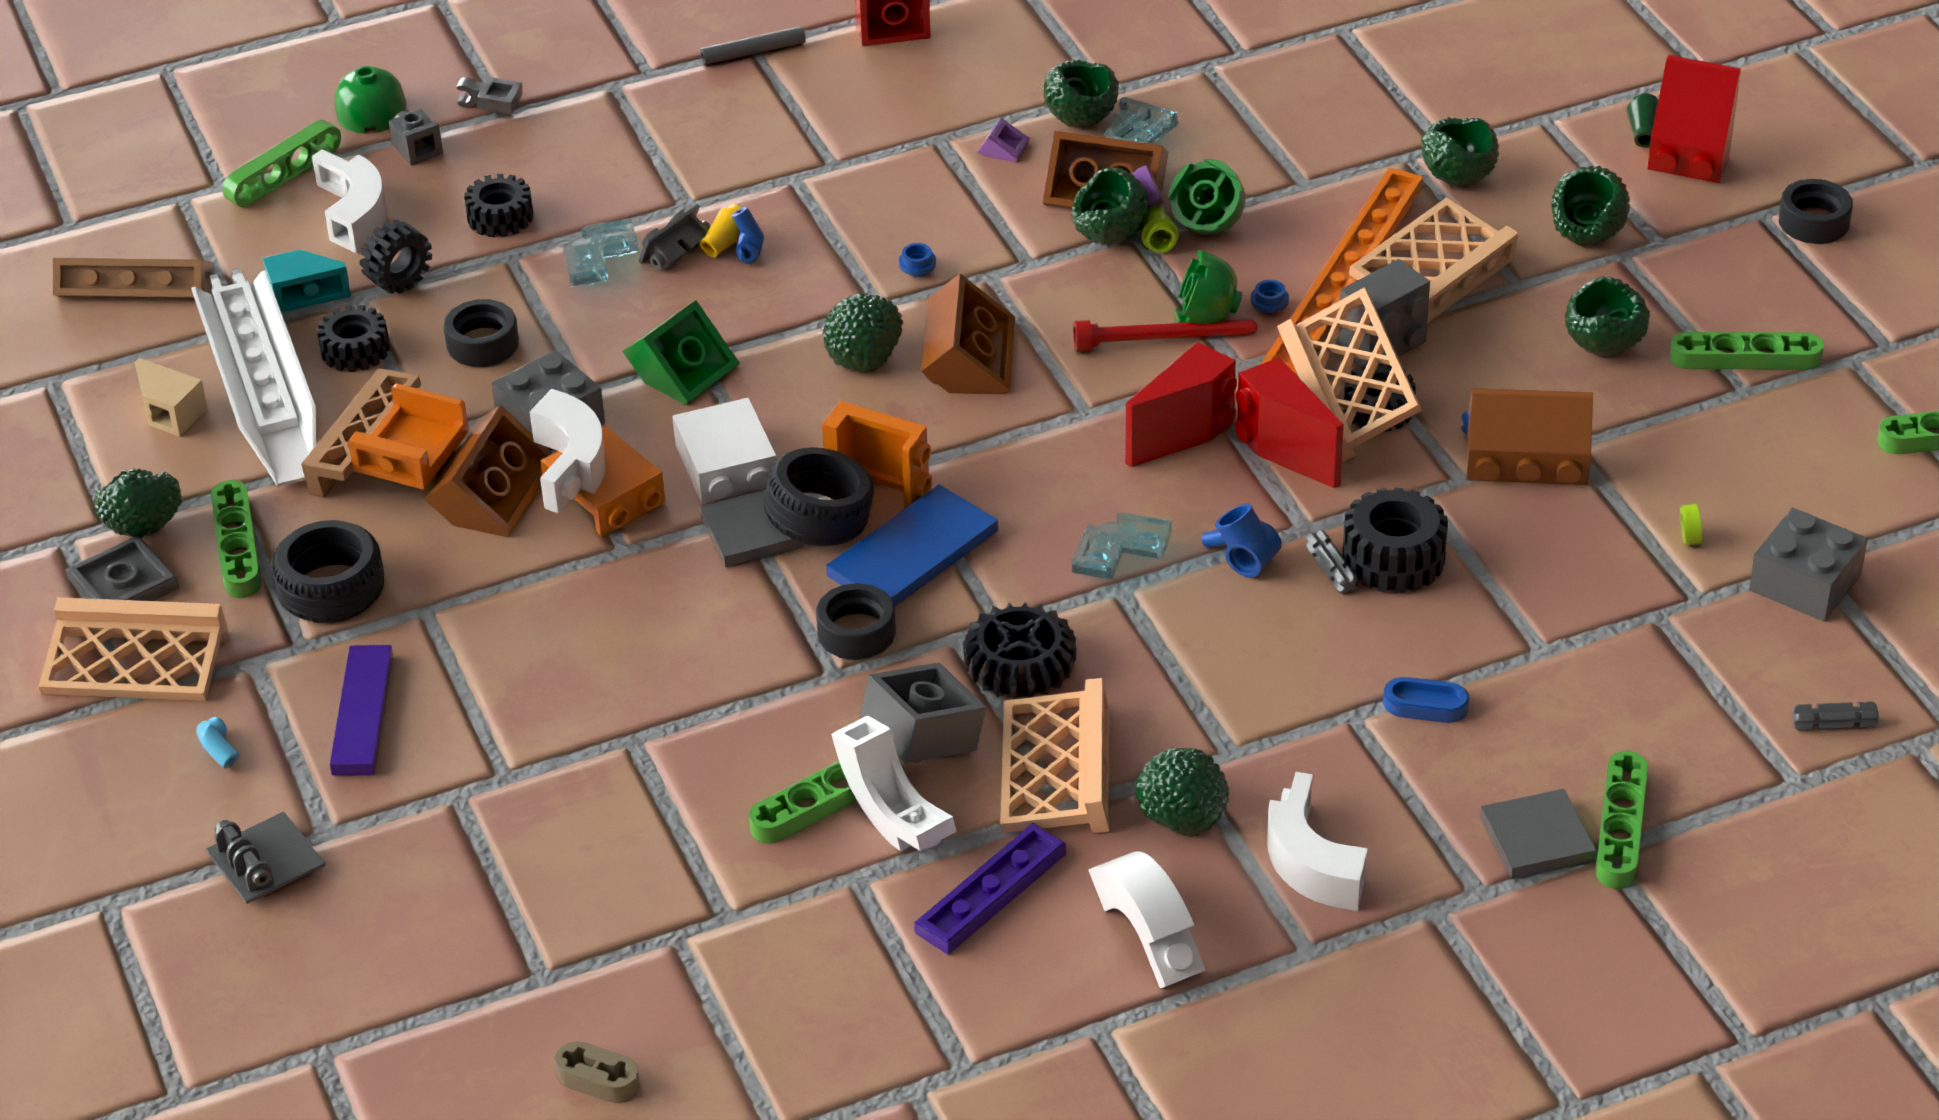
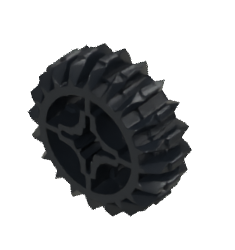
[963,601,1077,700]

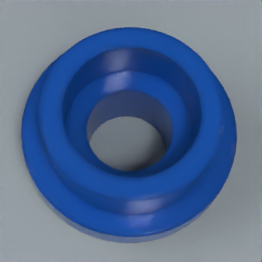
[899,243,936,277]
[1251,280,1289,314]

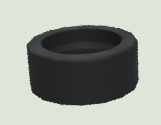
[1778,179,1853,244]
[444,299,519,367]
[816,583,896,660]

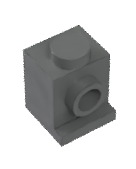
[389,109,443,165]

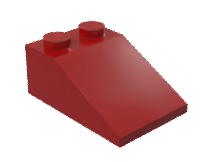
[1647,55,1741,184]
[1125,342,1237,467]
[1235,357,1344,488]

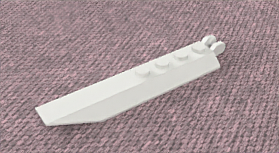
[191,269,317,487]

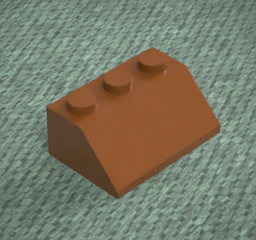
[1042,131,1169,208]
[921,274,1015,394]
[1466,388,1593,485]
[424,405,553,537]

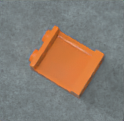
[348,383,469,490]
[822,401,932,508]
[540,426,665,537]

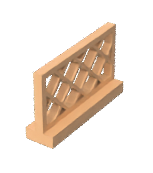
[1349,197,1519,324]
[1277,287,1422,462]
[38,597,228,701]
[1000,678,1110,834]

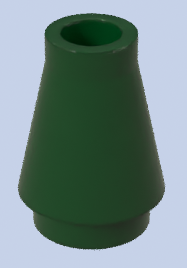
[1626,93,1658,148]

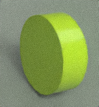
[1680,503,1702,546]

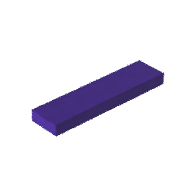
[330,645,393,775]
[914,823,1066,955]

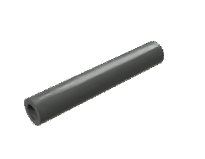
[700,26,806,65]

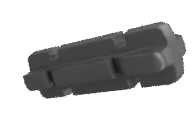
[1306,529,1358,594]
[1792,701,1879,730]

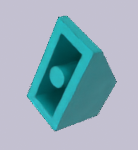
[262,249,351,313]

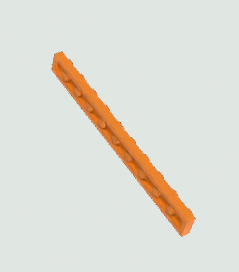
[1261,167,1423,377]

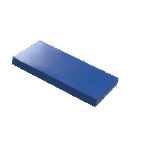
[826,484,998,607]

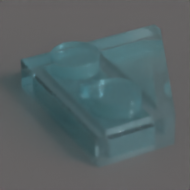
[1103,97,1178,144]

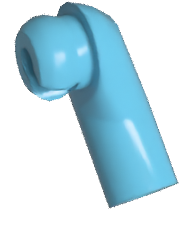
[196,717,240,769]

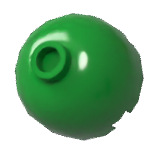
[334,66,406,133]
[1169,158,1245,236]
[1174,250,1242,324]

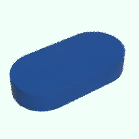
[1383,677,1469,723]

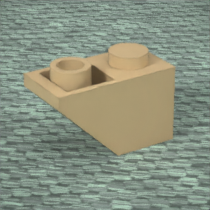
[134,358,208,437]

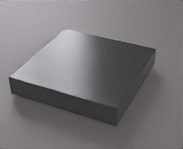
[700,489,803,567]
[66,536,179,601]
[1480,789,1596,879]

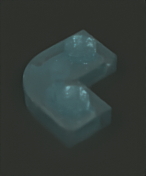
[563,218,639,287]
[1072,513,1172,579]

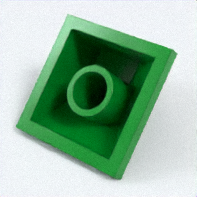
[622,300,740,405]

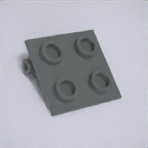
[206,811,326,904]

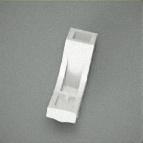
[312,149,387,253]
[530,389,606,513]
[832,716,957,851]
[1267,772,1368,911]
[1088,851,1206,988]

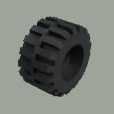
[1342,487,1448,593]

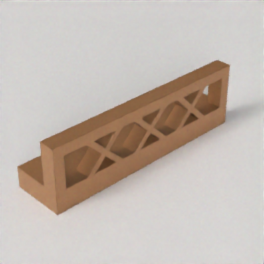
[53,258,213,298]
[301,368,421,498]

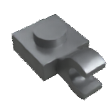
[456,77,523,114]

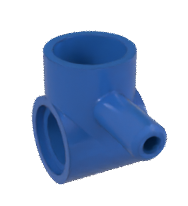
[1202,504,1282,578]

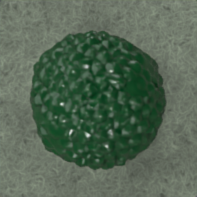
[1043,59,1119,128]
[1421,117,1499,187]
[1551,166,1630,245]
[1071,167,1148,245]
[1565,276,1650,356]
[822,293,903,372]
[94,468,182,538]
[1135,748,1229,837]

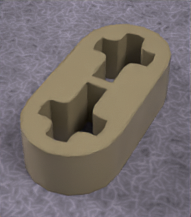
[555,1041,640,1103]

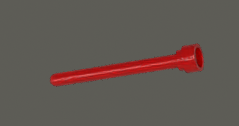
[1073,319,1258,352]

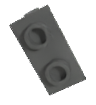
[639,204,710,270]

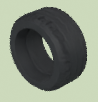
[764,447,874,546]
[272,520,384,623]

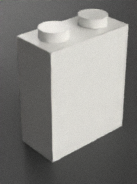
[672,398,776,504]

